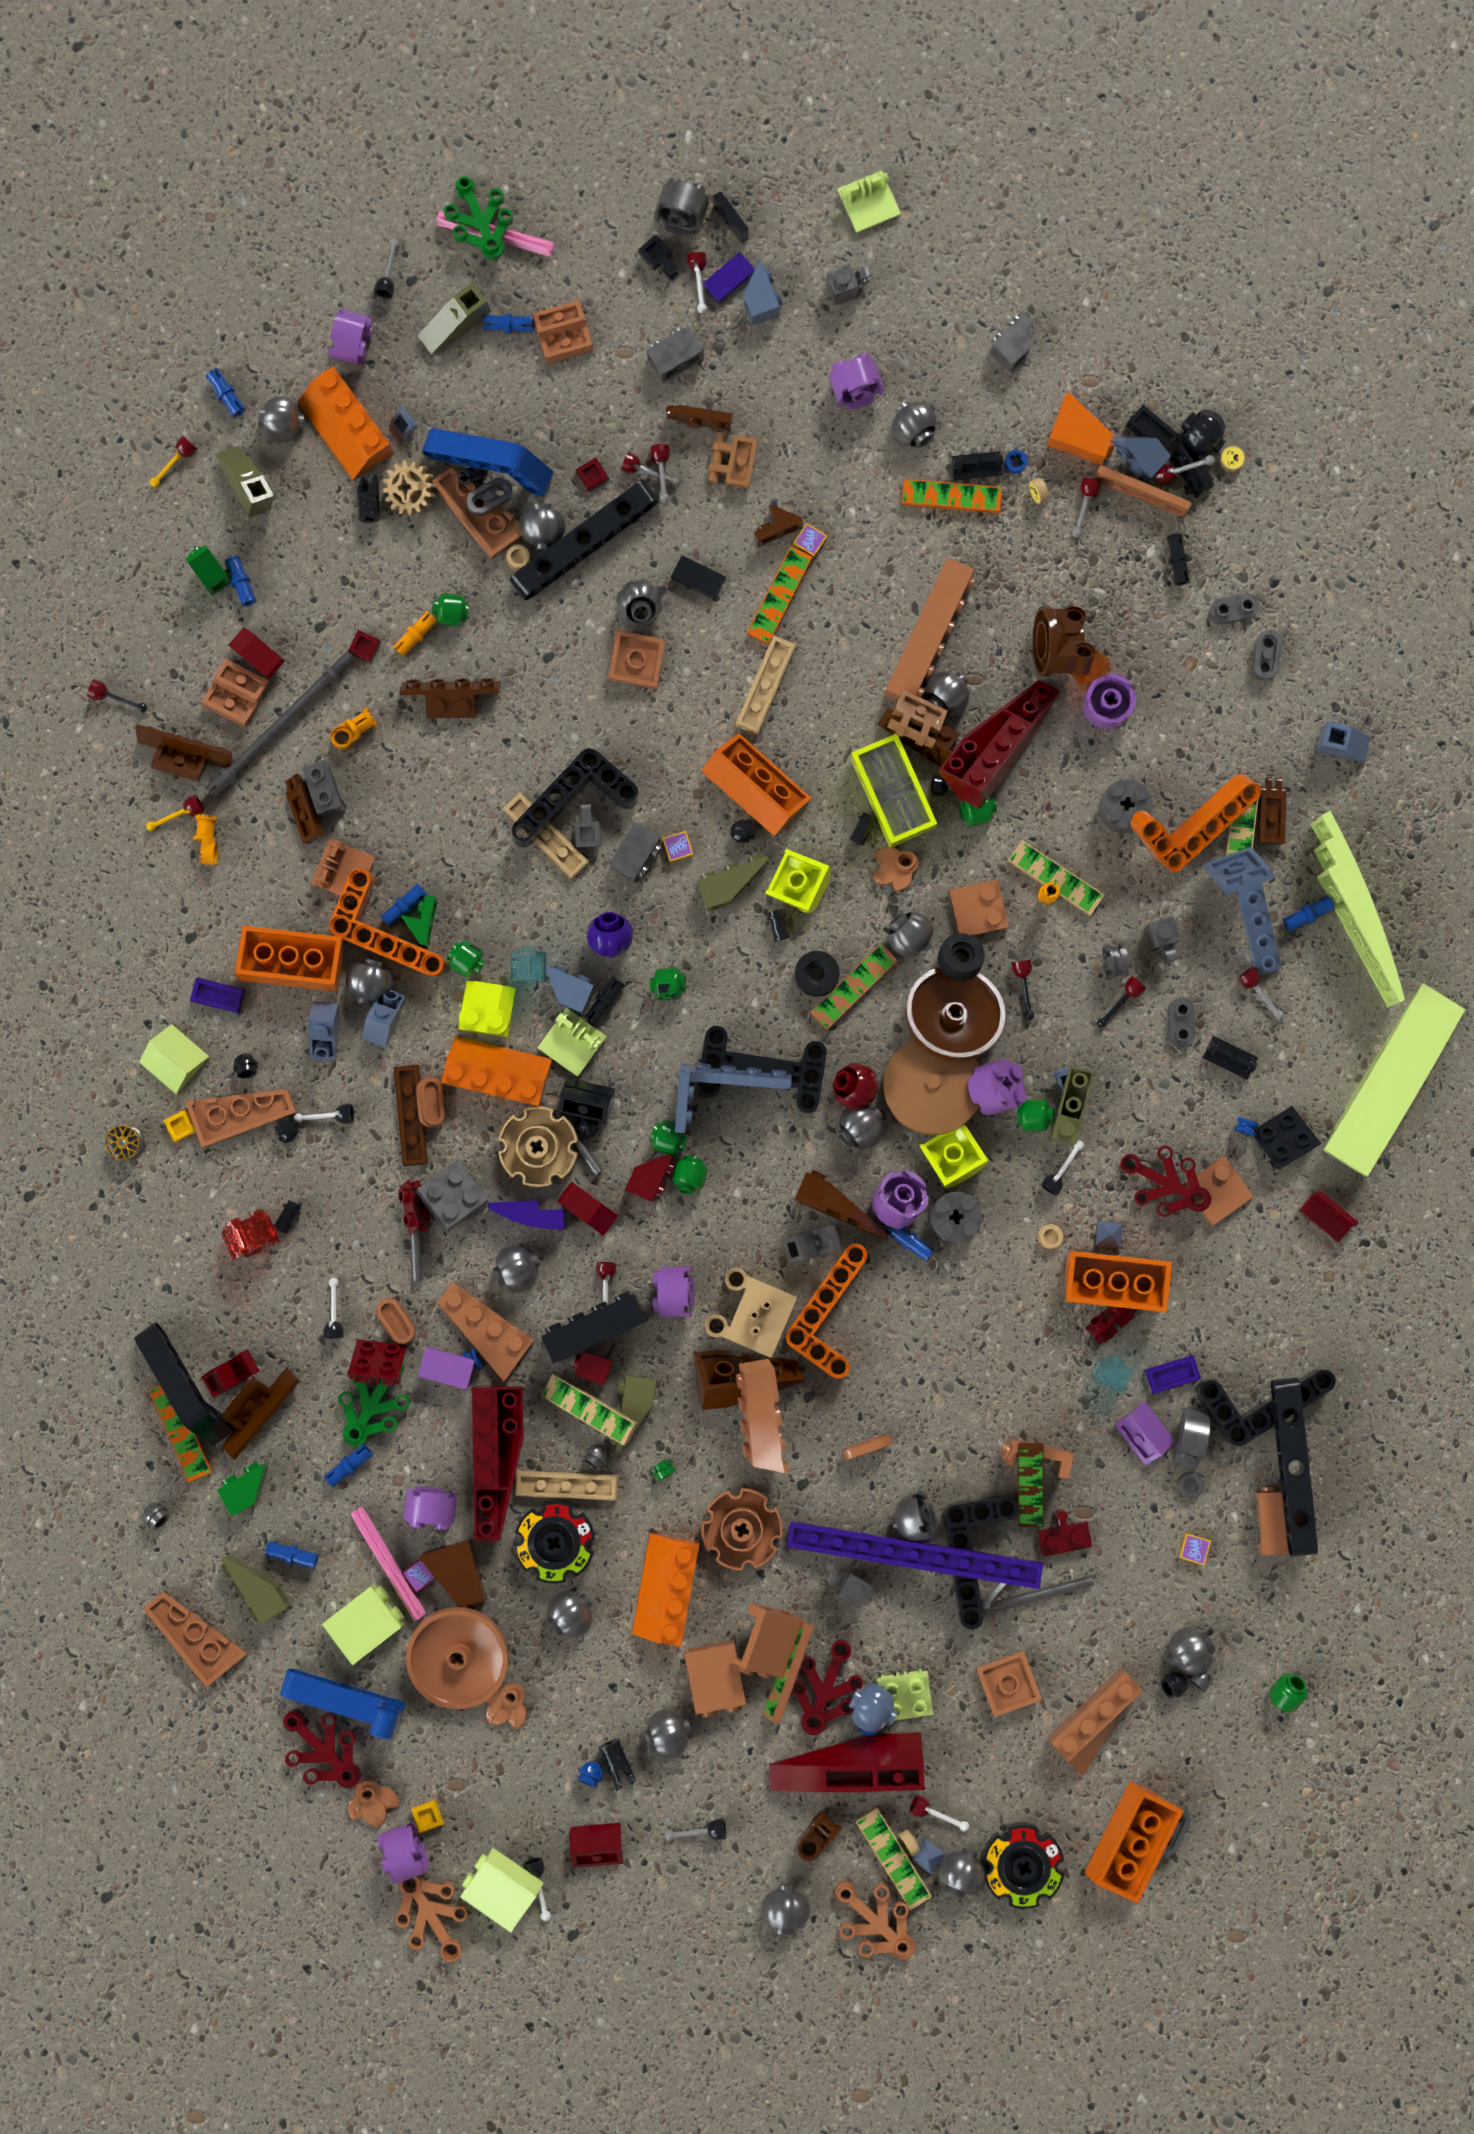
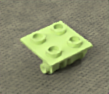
[837,171,901,233]
[538,1008,607,1077]
[876,1669,933,1721]

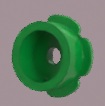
[652,1459,676,1481]

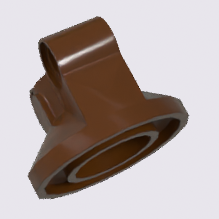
[1032,606,1096,677]

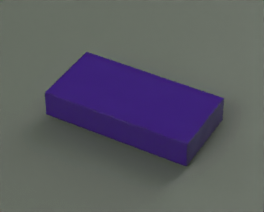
[703,252,755,304]
[190,977,246,1014]
[1144,1355,1201,1394]

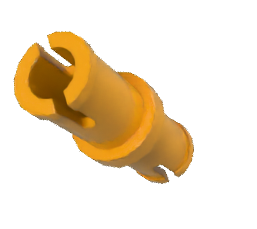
[393,610,437,657]
[1038,882,1060,905]

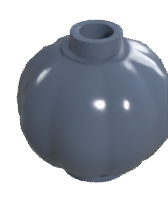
[849,1683,898,1732]

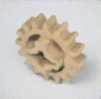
[382,460,436,515]

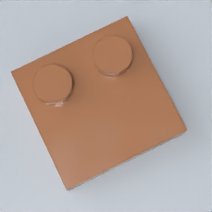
[607,630,665,689]
[948,879,1009,936]
[1183,1156,1254,1226]
[976,1651,1042,1717]

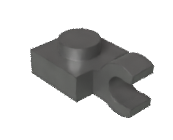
[575,804,601,848]

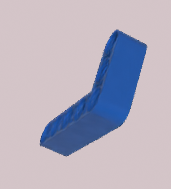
[422,428,554,496]
[280,1669,406,1740]

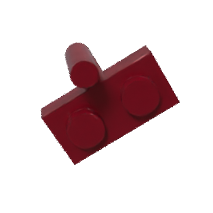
[1037,1508,1093,1557]

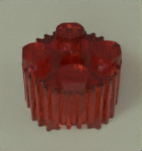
[221,1209,280,1261]

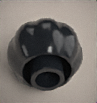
[1180,410,1226,456]

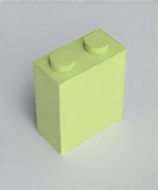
[322,1584,404,1665]
[460,1848,543,1932]

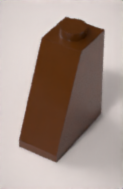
[419,1539,487,1609]

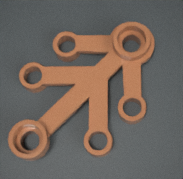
[395,1875,468,1962]
[835,1881,915,1960]

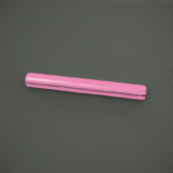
[437,211,554,256]
[351,1507,426,1621]

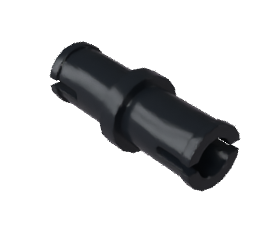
[1167,533,1190,586]
[584,977,625,1026]

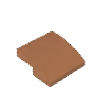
[532,300,594,364]
[201,659,269,728]

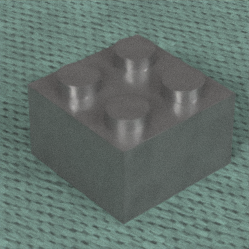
[416,1159,488,1233]

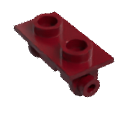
[398,1180,431,1235]
[1085,1306,1137,1344]

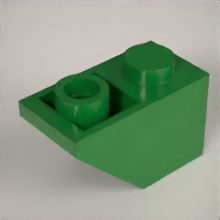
[185,545,231,596]
[217,1462,268,1517]

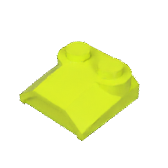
[765,849,832,913]
[458,981,516,1038]
[919,1125,989,1189]

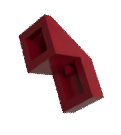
[228,627,285,679]
[557,1181,618,1236]
[201,1349,260,1398]

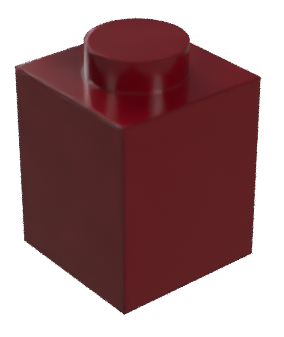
[572,1350,613,1385]

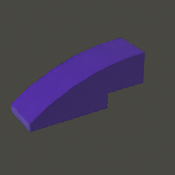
[487,1200,566,1230]

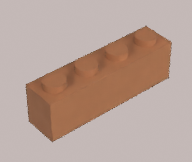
[736,1359,789,1473]
[1047,1668,1143,1776]

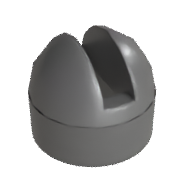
[1188,1672,1211,1692]

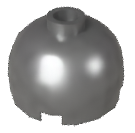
[892,1491,939,1543]

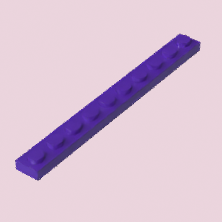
[787,1521,1044,1589]

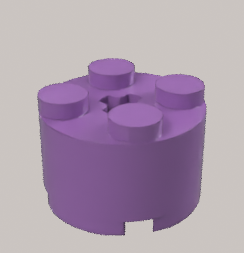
[328,308,373,365]
[829,353,885,409]
[1083,674,1136,729]
[968,1059,1027,1115]
[871,1170,929,1230]
[653,1266,694,1317]
[403,1486,457,1530]
[377,1822,429,1884]

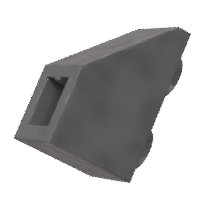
[990,311,1030,373]

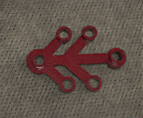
[1120,1146,1212,1217]
[792,1639,863,1735]
[283,1709,361,1788]

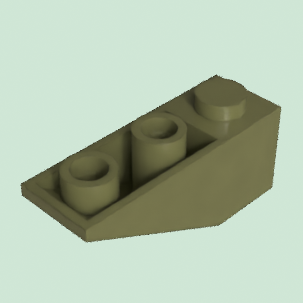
[417,282,490,355]
[216,446,274,518]
[697,854,769,912]
[1048,1065,1094,1146]
[612,1375,657,1452]
[221,1554,291,1624]

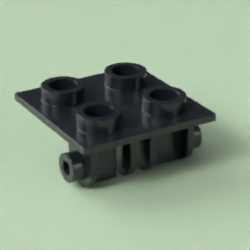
[1253,1106,1321,1170]

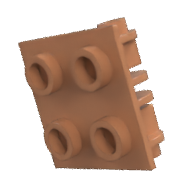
[311,839,376,903]

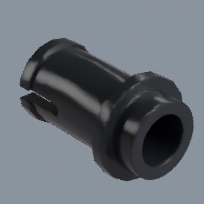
[458,467,488,485]
[849,812,876,846]
[767,909,790,942]
[273,1200,301,1234]

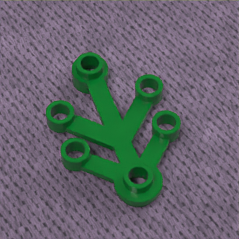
[444,176,513,260]
[338,1362,410,1446]

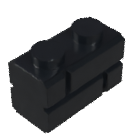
[558,1078,615,1124]

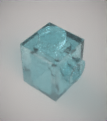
[511,946,546,984]
[1091,1355,1133,1393]

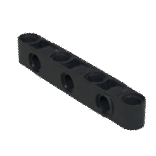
[509,480,659,601]
[1270,1377,1318,1557]

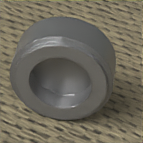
[1177,1472,1204,1498]

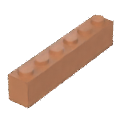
[884,557,975,701]

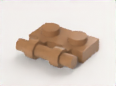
[708,433,758,489]
[887,690,948,748]

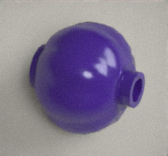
[587,912,633,958]

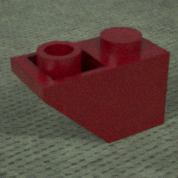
[625,1154,676,1203]

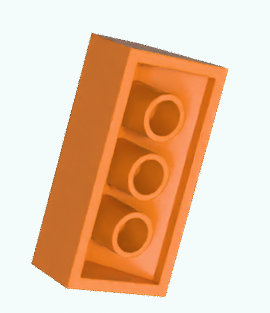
[297,366,393,481]
[701,733,812,837]
[235,926,343,992]
[441,1036,553,1107]
[1065,1250,1172,1312]
[632,1533,700,1647]
[1084,1780,1184,1904]

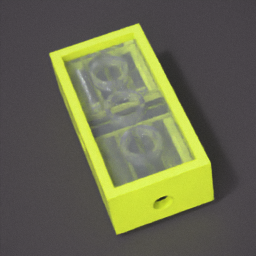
[850,734,937,848]

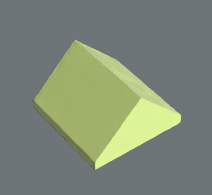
[139,1024,210,1094]

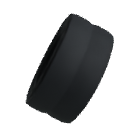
[938,933,985,981]
[794,951,840,997]

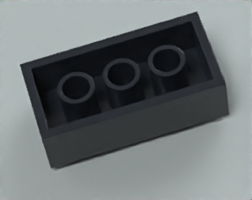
[541,1291,648,1364]

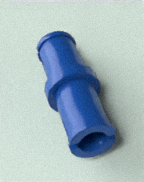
[483,313,534,334]
[205,368,246,418]
[224,555,257,607]
[380,883,427,928]
[1283,895,1335,933]
[885,1226,935,1262]
[324,1443,373,1488]
[265,1541,319,1569]

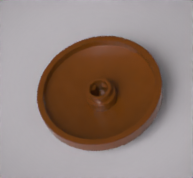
[905,967,1005,1061]

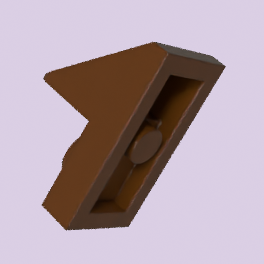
[754,505,803,547]

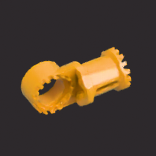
[330,707,378,751]
[193,814,218,865]

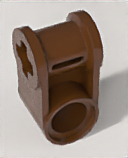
[796,1810,842,1862]

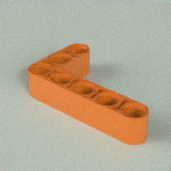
[1130,774,1261,872]
[329,868,447,976]
[786,1244,867,1379]

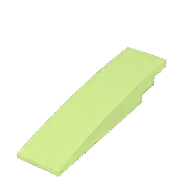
[1310,811,1405,1007]
[1322,983,1465,1177]

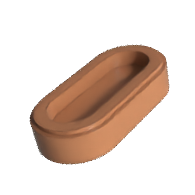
[416,1077,445,1127]
[376,1298,416,1344]
[842,1434,892,1460]

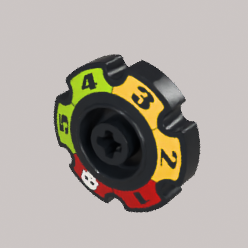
[514,1500,596,1584]
[982,1822,1064,1909]

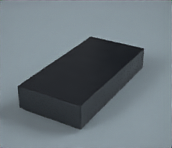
[713,191,749,244]
[1126,405,1180,451]
[671,555,726,600]

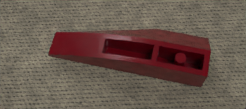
[939,680,1060,809]
[472,1385,524,1542]
[769,1732,925,1792]

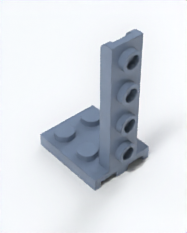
[1204,847,1282,976]
[675,1063,791,1133]

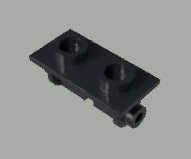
[1169,445,1215,498]
[951,451,1003,481]
[1202,1036,1258,1080]

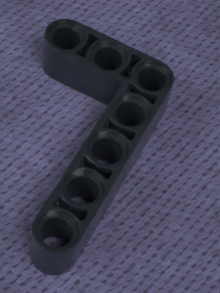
[512,748,638,847]
[134,1322,235,1446]
[1196,1369,1336,1446]
[943,1495,1018,1630]

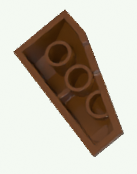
[794,1170,889,1240]
[694,1350,804,1410]

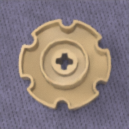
[498,1107,579,1187]

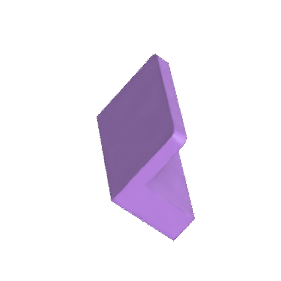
[418,1347,475,1390]
[1114,1401,1175,1465]

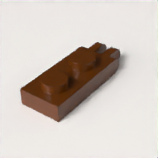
[666,405,732,432]
[286,774,325,844]
[1258,777,1287,845]

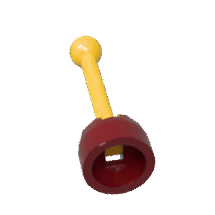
[150,435,197,488]
[146,795,205,831]

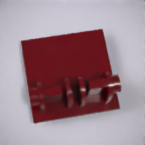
[347,1339,407,1386]

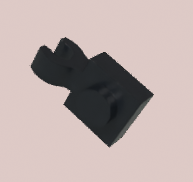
[638,235,678,281]

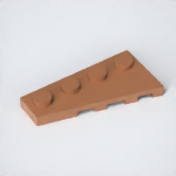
[431,467,522,560]
[437,1282,534,1382]
[143,1591,248,1688]

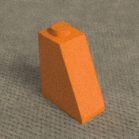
[1047,392,1115,465]

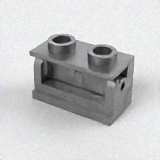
[647,325,704,383]
[302,760,345,819]
[609,822,662,883]

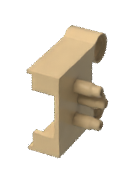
[705,1268,797,1358]

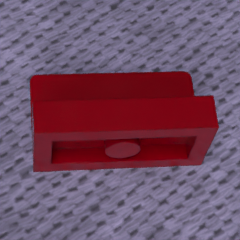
[1298,1190,1359,1243]
[570,1823,624,1868]

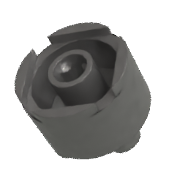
[654,177,709,235]
[1099,779,1153,834]
[929,1192,982,1243]

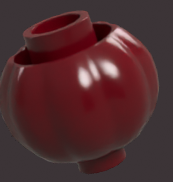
[833,1063,879,1109]

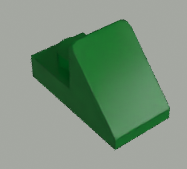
[401,895,438,948]

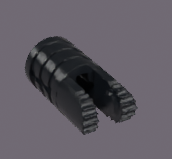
[356,474,381,523]
[598,1738,636,1791]

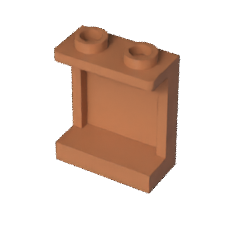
[1000,1437,1074,1479]
[1254,1486,1305,1555]
[731,1603,803,1679]
[684,1640,746,1717]

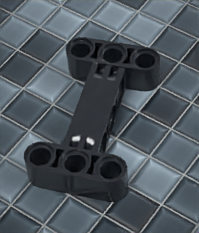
[697,1026,827,1114]

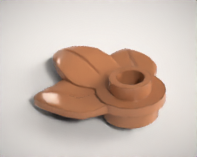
[873,847,919,891]
[486,1683,527,1729]
[348,1779,399,1827]

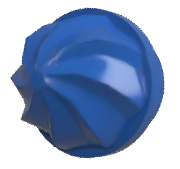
[578,1761,603,1788]

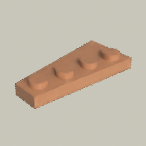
[185,1089,297,1148]

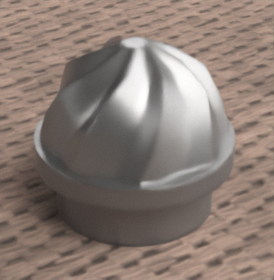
[583,1444,609,1471]
[142,1503,170,1530]

